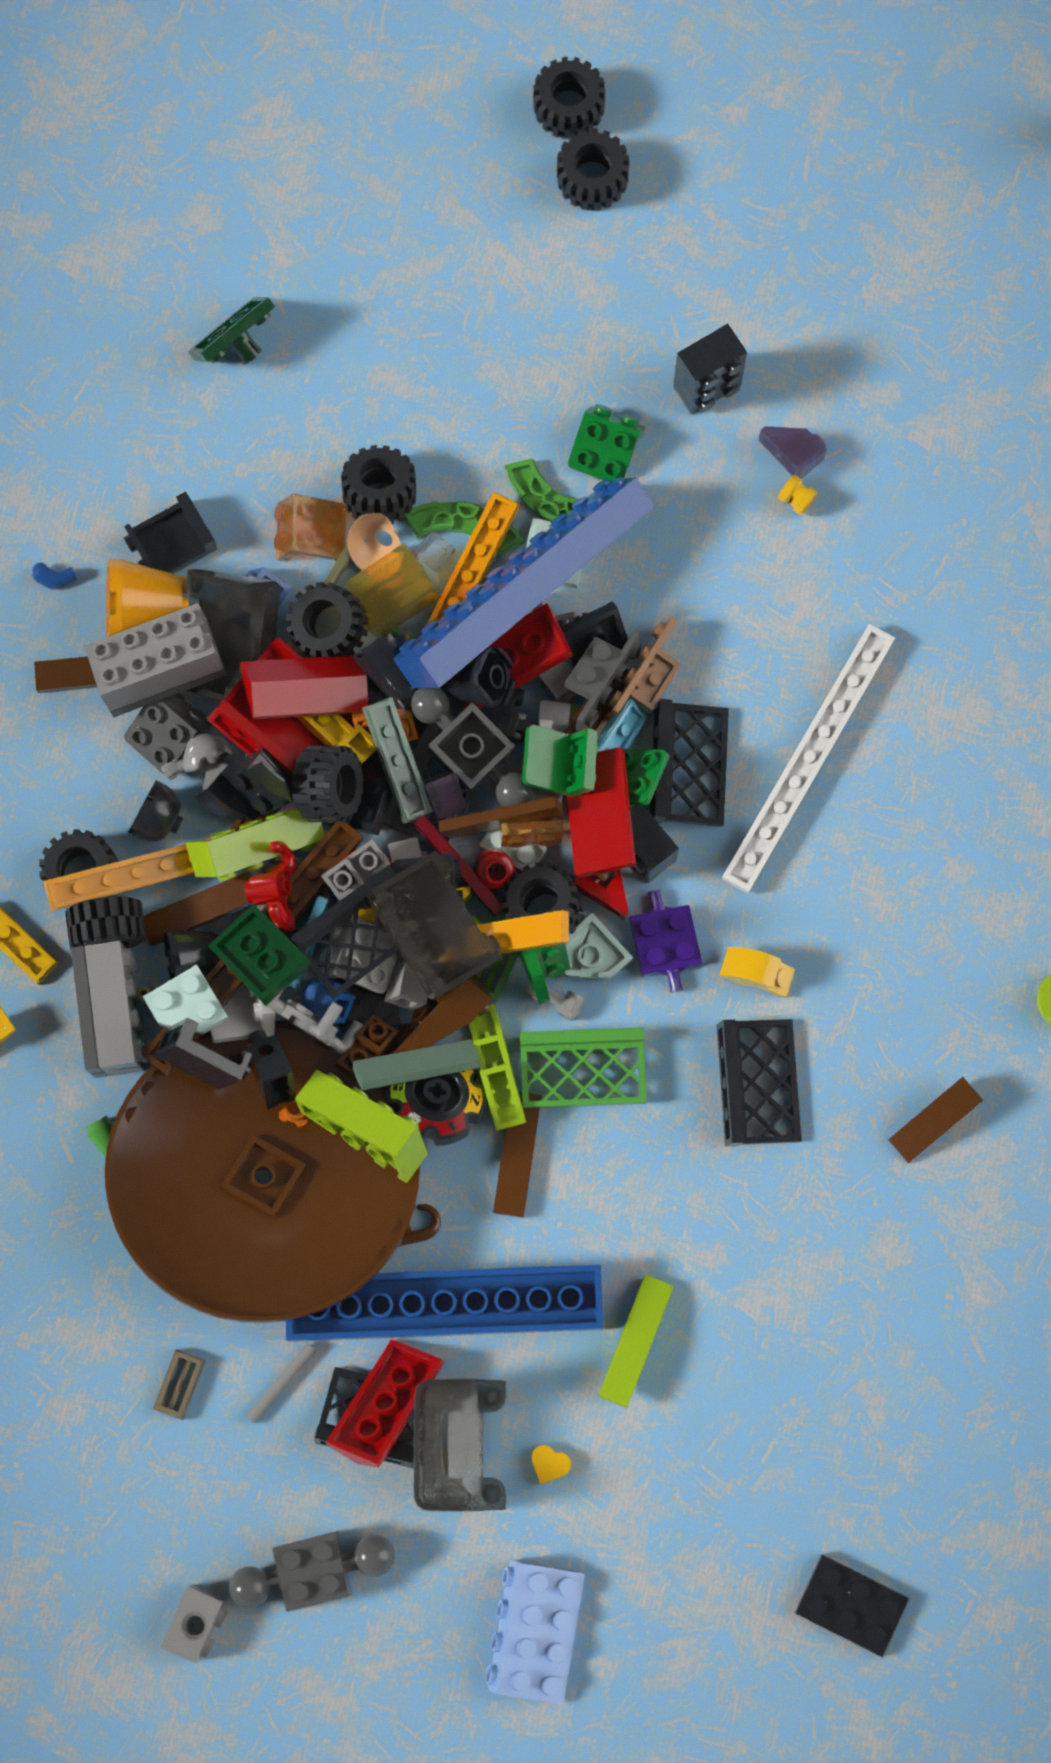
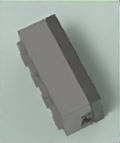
[84,603,227,718]
[71,941,148,1078]

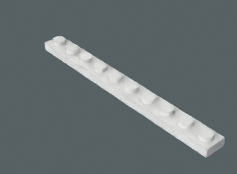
[722,624,895,894]

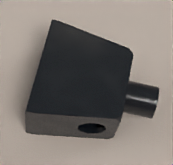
[247,1030,296,1110]

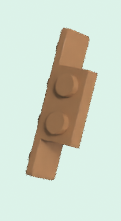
[606,616,682,719]

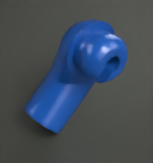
[32,562,77,590]

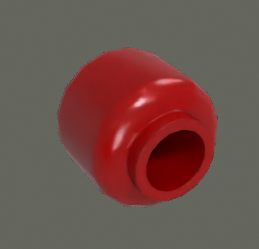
[474,848,515,890]

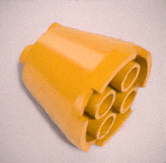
[105,559,189,638]

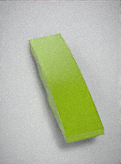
[469,1004,526,1131]
[597,1274,674,1409]

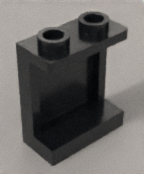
[123,491,218,574]
[154,1018,252,1090]

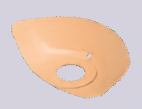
[347,513,403,587]

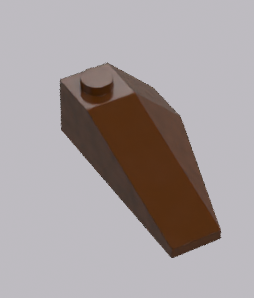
[383,960,493,1056]

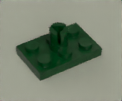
[188,297,275,365]
[208,904,312,1006]

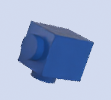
[301,977,356,1024]

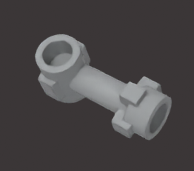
[526,980,584,1021]

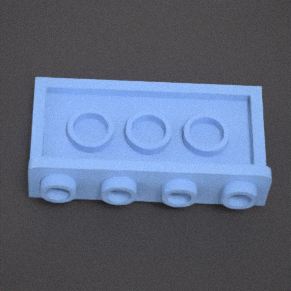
[485,1560,585,1704]

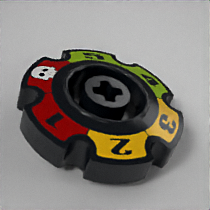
[385,1069,486,1146]

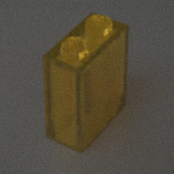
[345,543,442,636]

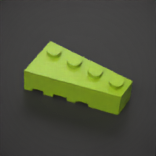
[185,807,325,881]
[295,1070,428,1183]

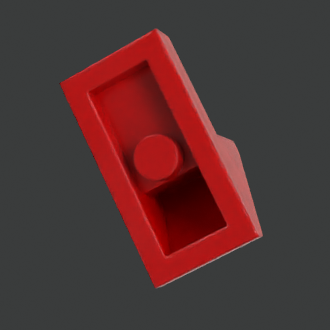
[574,869,629,921]

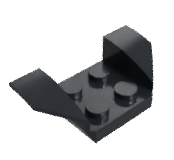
[193,748,295,820]

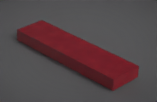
[414,816,502,917]

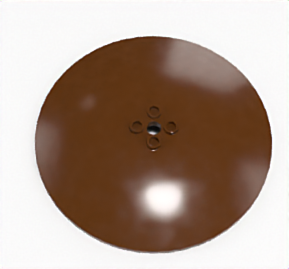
[105,1021,420,1323]

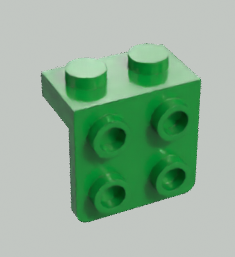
[568,404,646,481]
[522,725,598,797]
[624,749,669,809]

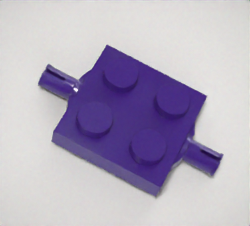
[629,890,703,993]

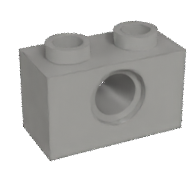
[161,1585,228,1663]

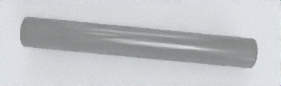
[246,1343,317,1424]

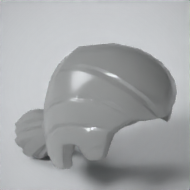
[161,733,232,780]

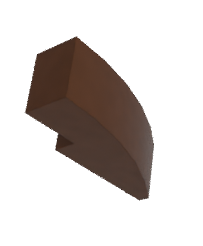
[888,1077,983,1163]

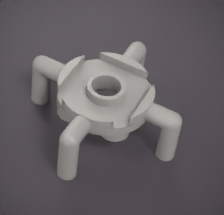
[267,989,364,1055]

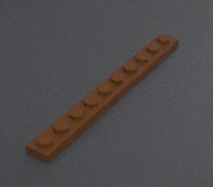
[142,822,364,1075]

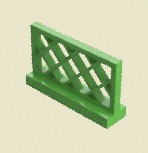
[520,1027,647,1109]

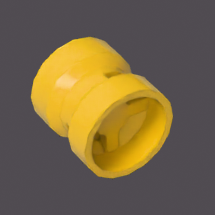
[777,475,819,516]

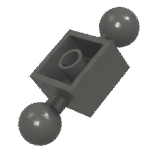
[411,688,535,807]
[229,1531,395,1612]

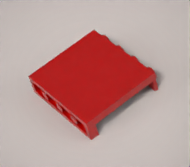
[207,637,355,780]

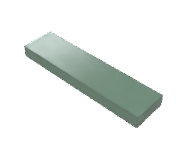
[362,697,433,823]
[352,1039,481,1090]

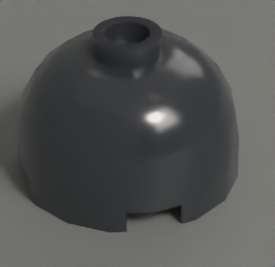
[128,780,184,842]

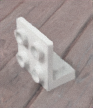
[210,987,275,1043]

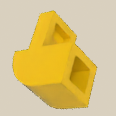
[719,947,795,998]

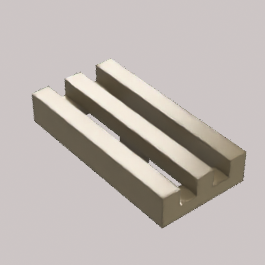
[153,1349,206,1420]

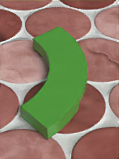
[505,458,578,522]
[404,501,524,558]

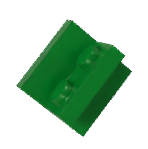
[518,944,571,1005]

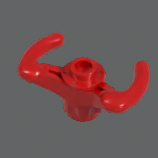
[244,841,297,933]

